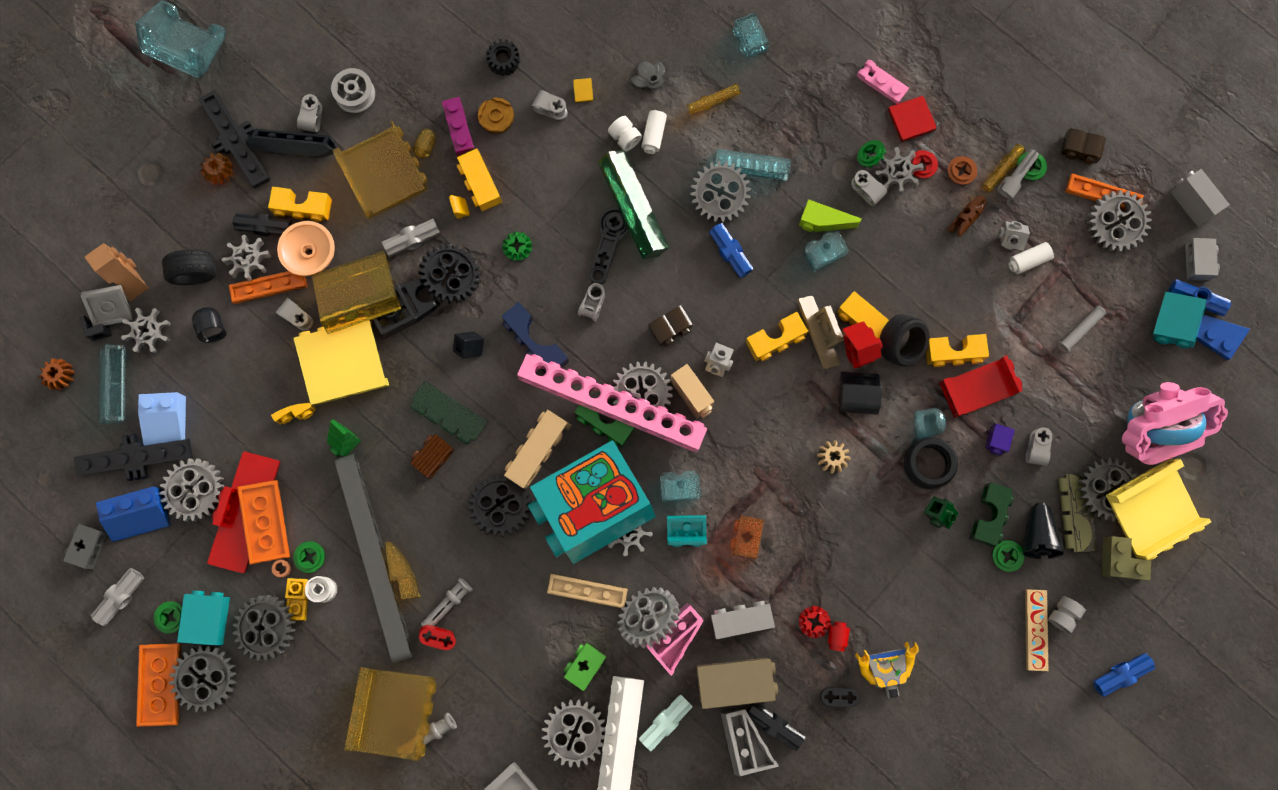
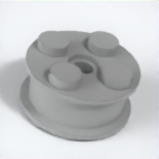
[331,68,375,113]

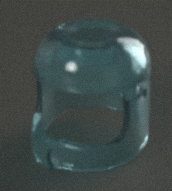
[914,408,946,439]

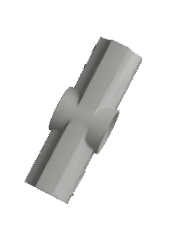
[382,219,440,258]
[91,568,145,626]

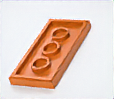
[237,480,290,565]
[136,643,181,727]

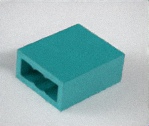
[1153,292,1206,349]
[177,590,230,645]

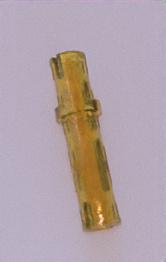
[687,83,741,115]
[981,143,1026,193]

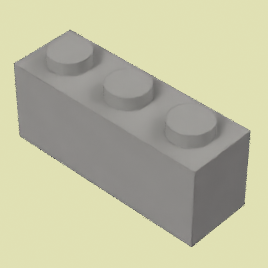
[710,601,775,639]

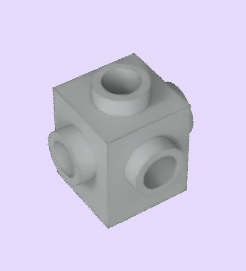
[998,221,1030,251]
[704,343,734,377]

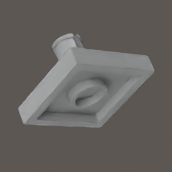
[81,285,133,327]

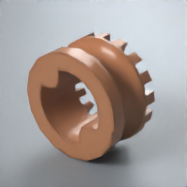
[272,560,292,578]

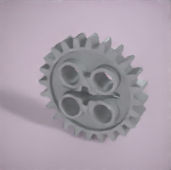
[691,161,751,222]
[1087,190,1152,252]
[612,362,673,420]
[159,458,224,522]
[617,587,681,648]
[542,699,605,767]

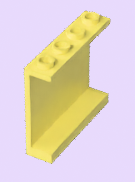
[294,316,389,405]
[1106,459,1211,560]

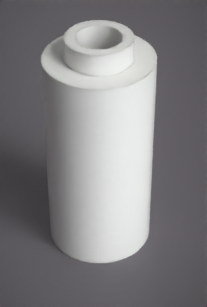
[641,110,667,154]
[1008,242,1054,274]

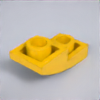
[271,403,317,425]
[285,578,308,621]

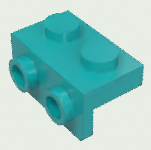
[667,515,707,547]

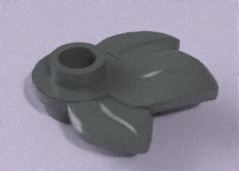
[630,61,665,91]

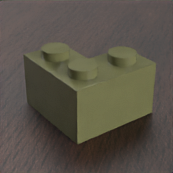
[1101,536,1151,581]

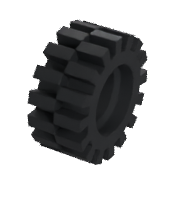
[486,39,520,76]

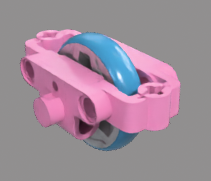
[1122,382,1228,465]

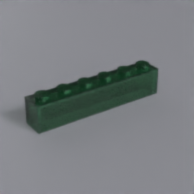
[598,150,669,259]

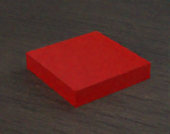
[888,96,937,142]

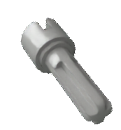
[997,149,1039,200]

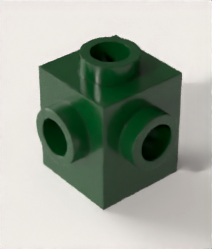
[923,496,959,529]

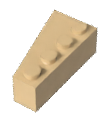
[504,410,572,489]

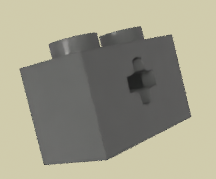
[63,524,108,569]

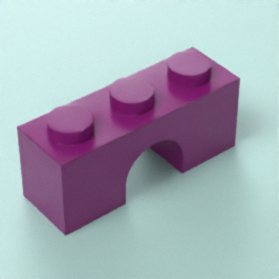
[442,97,475,157]

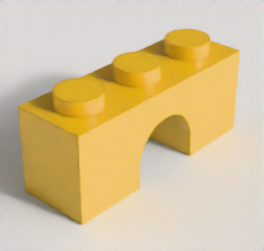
[268,187,332,222]
[745,312,808,361]
[926,334,989,367]

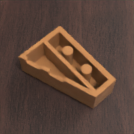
[85,243,149,302]

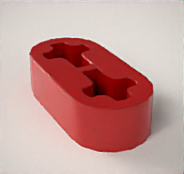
[418,625,456,650]

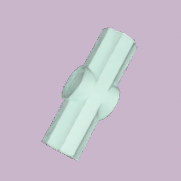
[639,694,693,751]

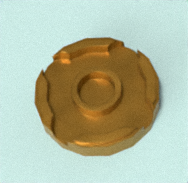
[478,97,515,134]

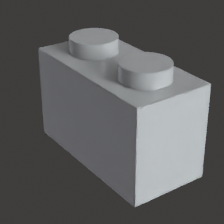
[1185,238,1220,280]

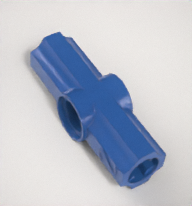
[709,223,753,278]
[1168,279,1231,316]
[1093,653,1155,697]

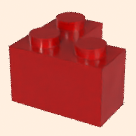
[842,321,883,369]

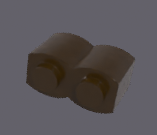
[1060,128,1106,164]
[648,305,693,346]

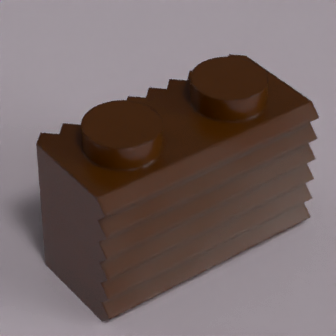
[410,434,455,479]

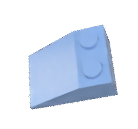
[138,392,186,445]

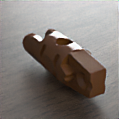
[947,195,987,237]

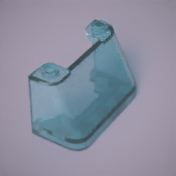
[135,0,226,78]

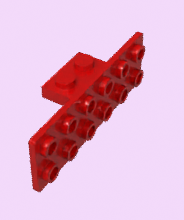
[207,451,280,573]

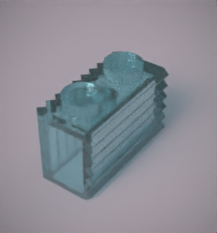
[732,13,769,58]

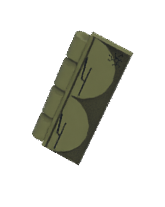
[1058,474,1097,552]

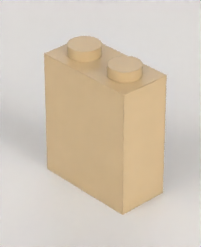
[671,364,714,419]

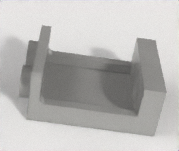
[484,762,539,790]

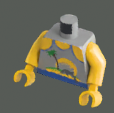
[855,642,919,698]

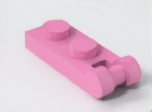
[857,60,909,104]

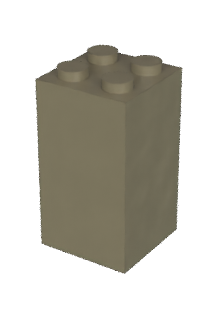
[696,658,779,709]

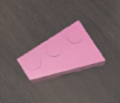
[646,603,704,676]

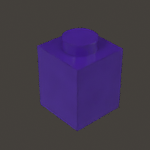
[985,424,1015,456]

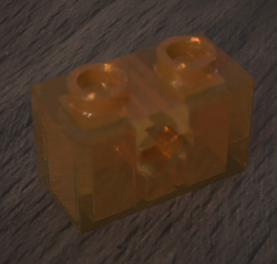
[730,515,764,560]

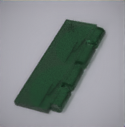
[410,381,488,445]

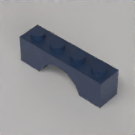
[501,302,569,374]

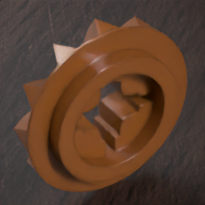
[947,156,977,186]

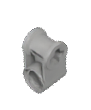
[531,90,568,121]
[297,94,323,132]
[851,170,887,206]
[578,283,605,322]
[276,298,314,331]
[1025,428,1052,466]

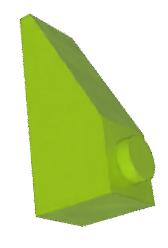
[799,199,861,232]

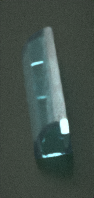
[715,149,791,181]
[100,344,126,424]

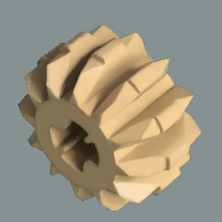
[817,440,850,474]

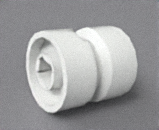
[608,116,642,152]
[305,576,337,603]

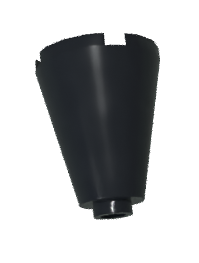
[1022,503,1064,559]

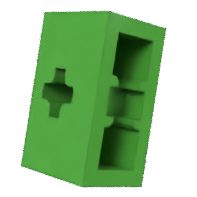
[564,643,607,691]

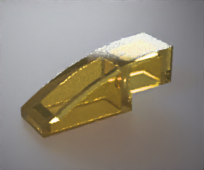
[385,541,420,600]

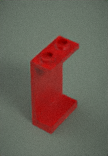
[939,355,1023,418]

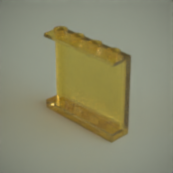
[332,121,428,219]
[312,250,401,334]
[344,667,436,761]

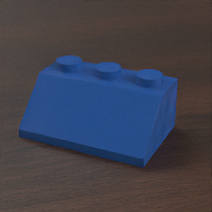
[96,486,171,542]

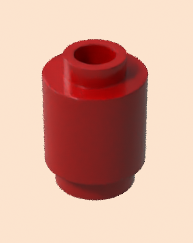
[828,621,850,652]

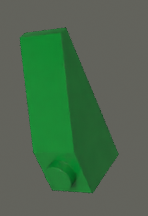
[327,419,361,457]

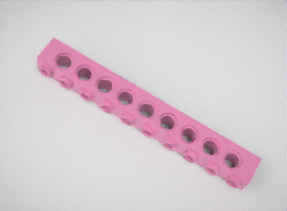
[517,354,707,453]

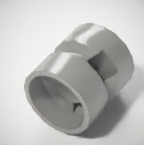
[1048,596,1086,634]

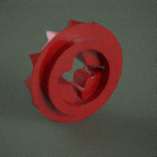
[909,150,938,179]
[799,606,831,638]

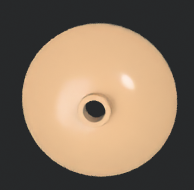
[277,221,335,276]

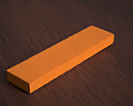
[1065,173,1144,213]
[229,271,307,304]

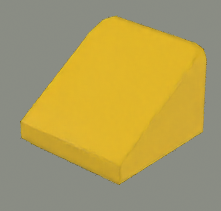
[573,78,593,102]
[449,195,470,219]

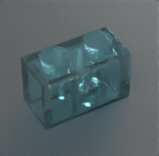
[803,231,849,272]
[660,471,701,502]

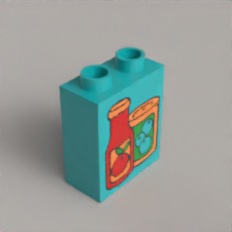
[528,440,656,564]

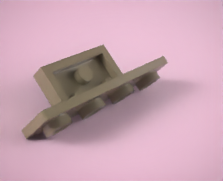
[797,296,844,369]

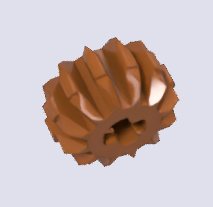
[38,358,75,391]

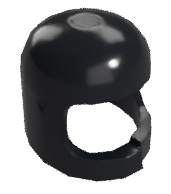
[192,307,227,343]

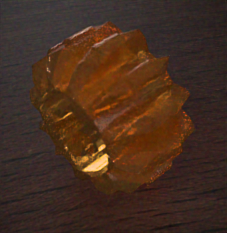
[200,153,233,185]

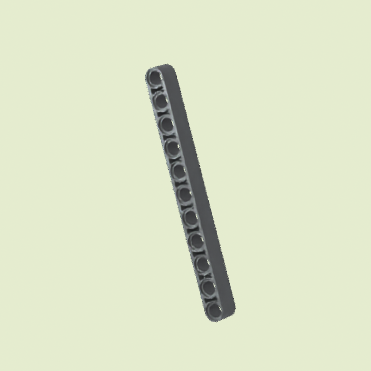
[335,454,414,664]

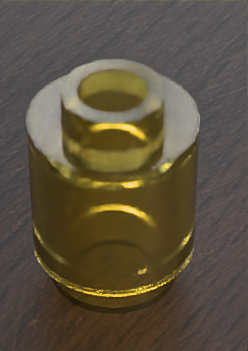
[413,129,436,158]

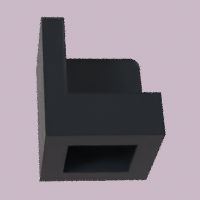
[80,316,112,341]
[453,331,484,359]

